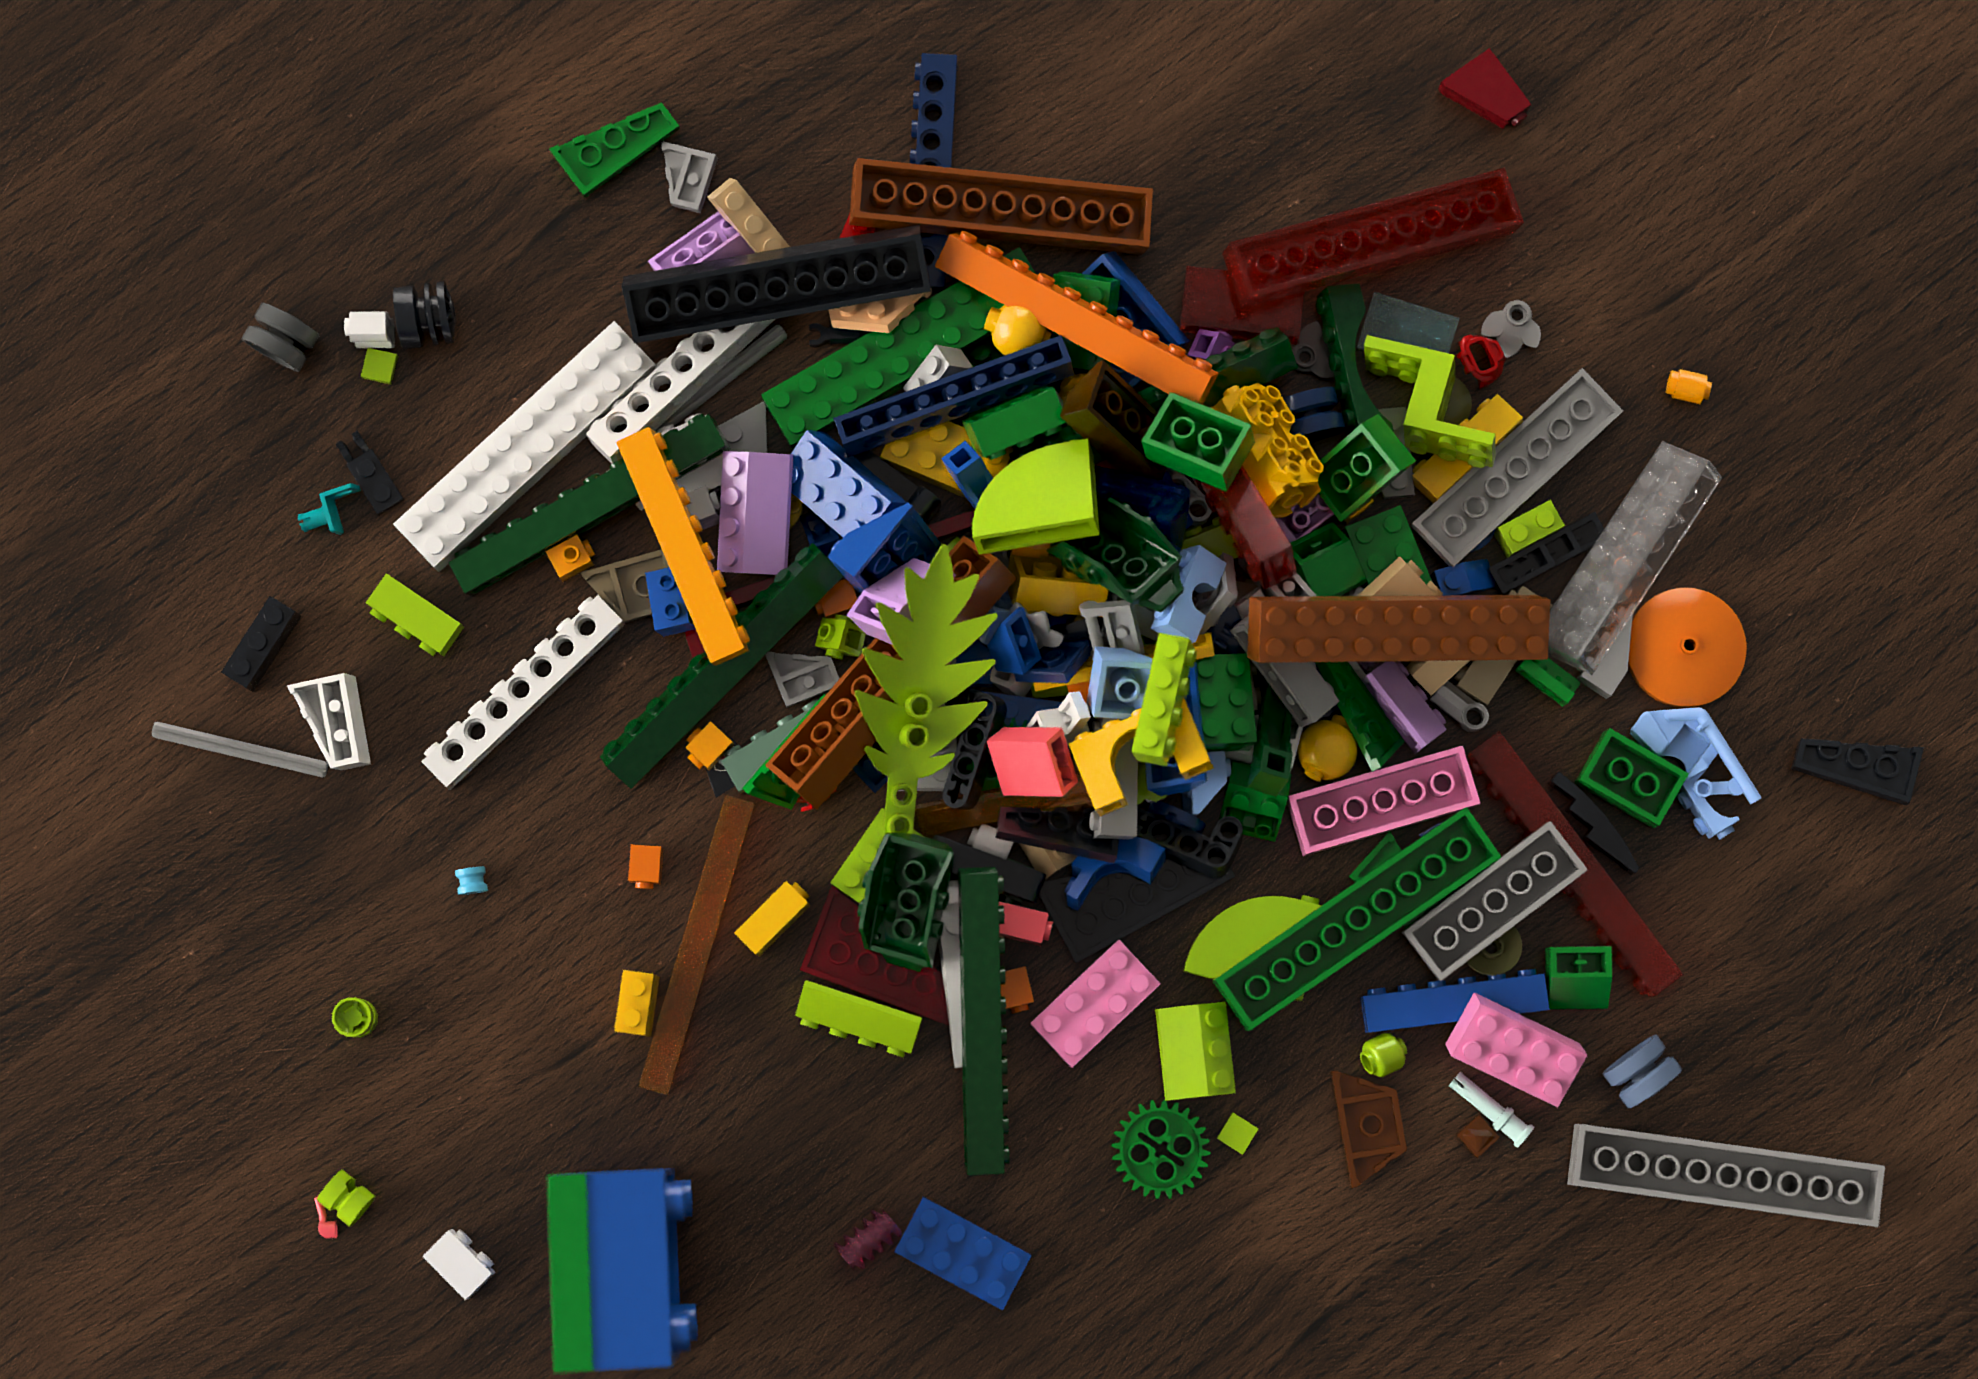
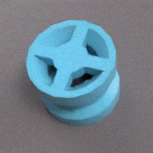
[455,867,488,895]

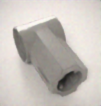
[1430,681,1489,732]

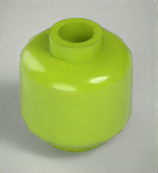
[1360,1033,1407,1077]

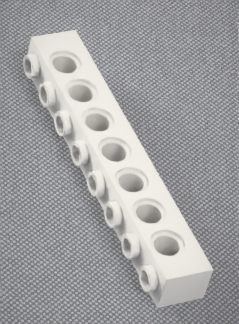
[586,319,775,464]
[422,595,625,790]

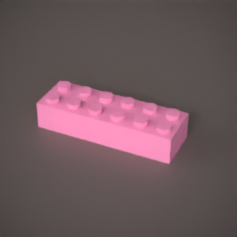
[1287,745,1481,857]

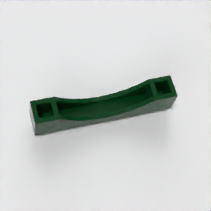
[1316,283,1394,435]
[1247,679,1293,797]

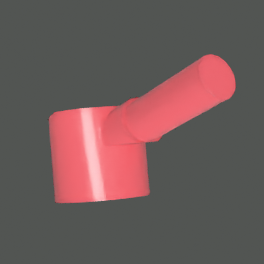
[314,1197,338,1238]

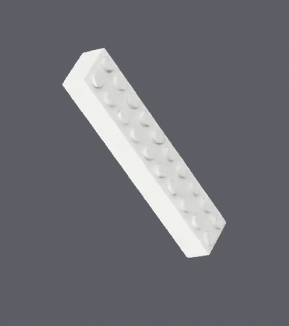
[393,321,656,572]

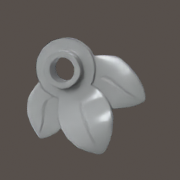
[1481,300,1541,358]
[1010,602,1064,649]

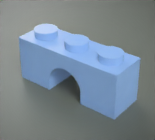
[1151,545,1227,643]

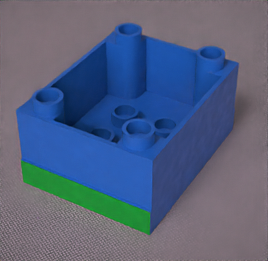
[547,1168,698,1373]

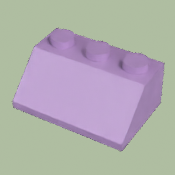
[1362,661,1447,754]

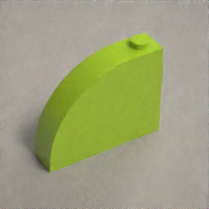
[972,439,1099,555]
[1183,895,1322,1002]

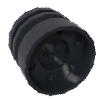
[393,281,456,350]

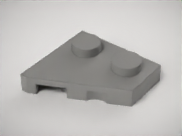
[765,652,840,708]

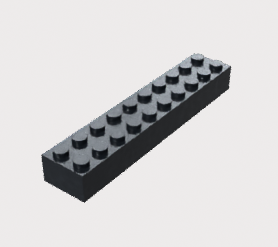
[622,224,931,343]

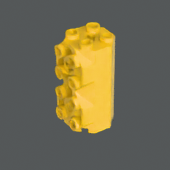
[1211,383,1324,519]

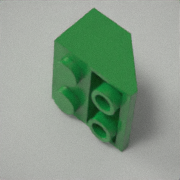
[1283,522,1366,596]
[1218,761,1292,842]
[1545,946,1612,1009]

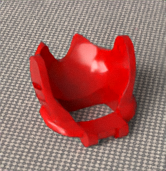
[1456,334,1506,390]

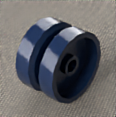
[1283,387,1346,443]

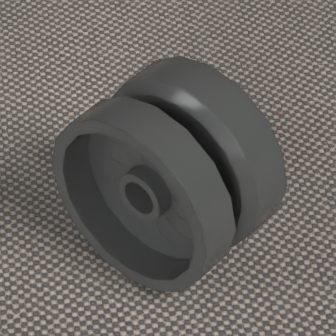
[241,303,320,372]

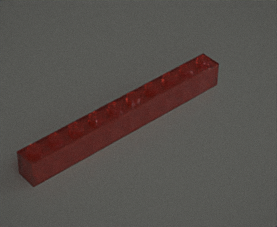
[1467,731,1684,997]

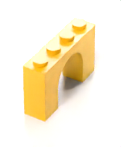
[1068,697,1214,817]

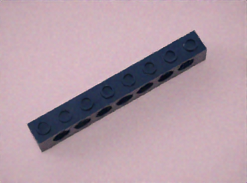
[910,53,957,293]
[833,335,1074,458]

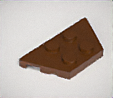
[1331,1071,1407,1188]

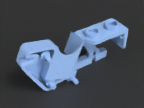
[1630,708,1762,840]

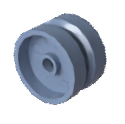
[1602,1034,1682,1108]

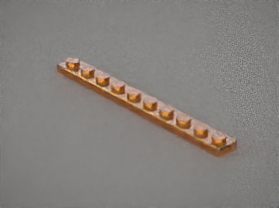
[638,795,755,1095]

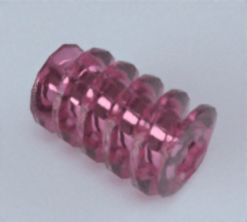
[833,1207,903,1270]

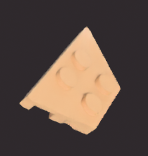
[828,291,932,333]

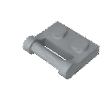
[1079,600,1145,661]

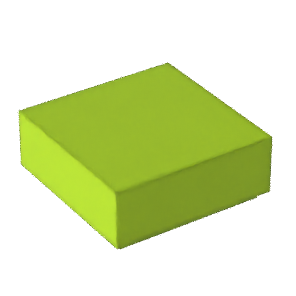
[361,348,398,384]
[1217,1112,1258,1155]

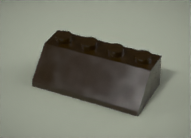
[1060,360,1166,487]

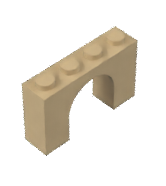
[1357,556,1470,696]

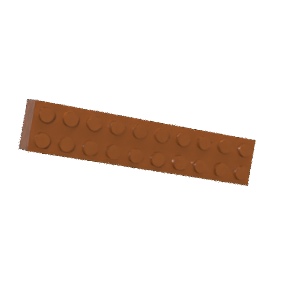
[849,158,1153,255]
[765,536,1017,809]
[1247,595,1550,663]

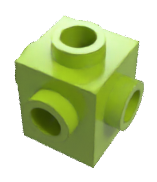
[815,614,866,660]

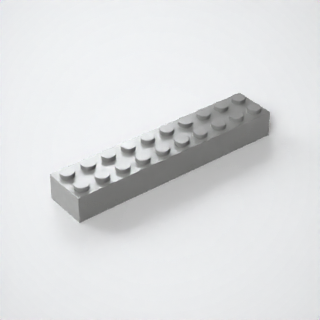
[1567,1124,1885,1227]

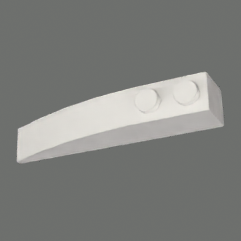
[938,880,962,1068]

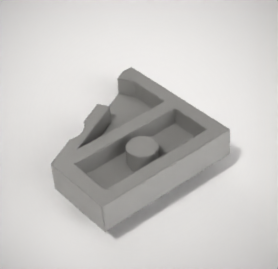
[661,141,718,213]
[719,401,767,453]

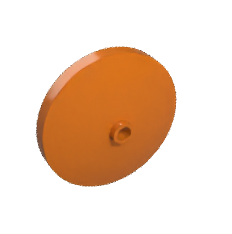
[1628,588,1747,708]

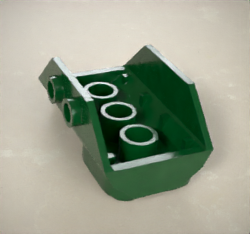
[1046,497,1184,612]
[857,833,954,972]

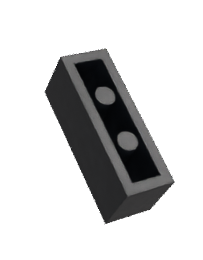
[221,596,301,692]

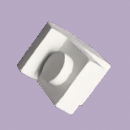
[1026,691,1091,746]

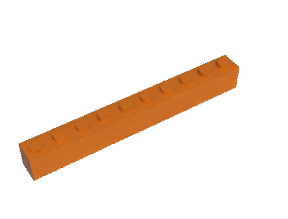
[935,231,1218,405]

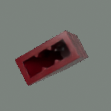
[1438,48,1531,129]

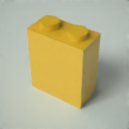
[734,881,810,957]
[614,970,660,1037]

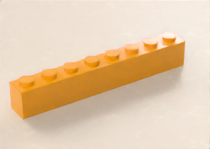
[616,427,750,666]

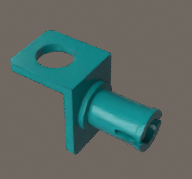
[298,483,361,535]

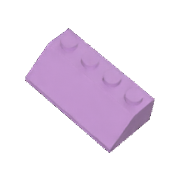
[648,212,755,271]
[717,451,793,575]

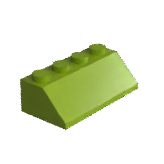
[795,980,923,1058]

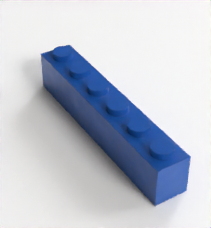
[1360,969,1550,1033]

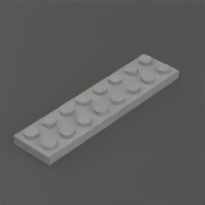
[1410,368,1623,567]

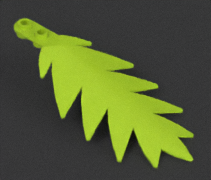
[855,544,998,834]

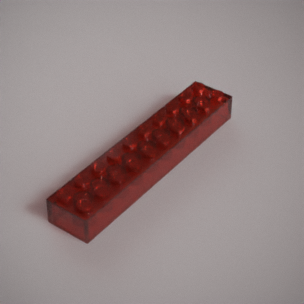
[1222,168,1524,309]

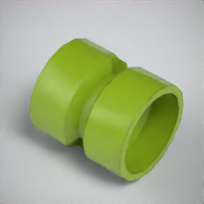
[332,997,378,1038]
[317,1169,376,1227]

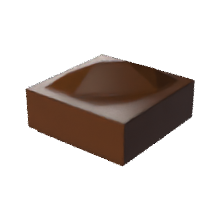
[1456,1115,1500,1158]

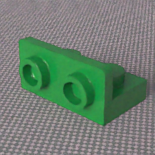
[1515,658,1580,707]

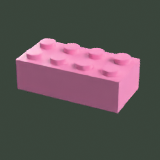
[1030,940,1161,1068]
[1445,992,1587,1107]

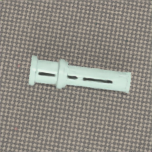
[1449,1071,1534,1148]

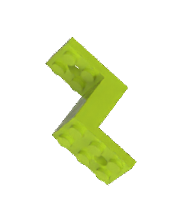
[1364,335,1496,468]

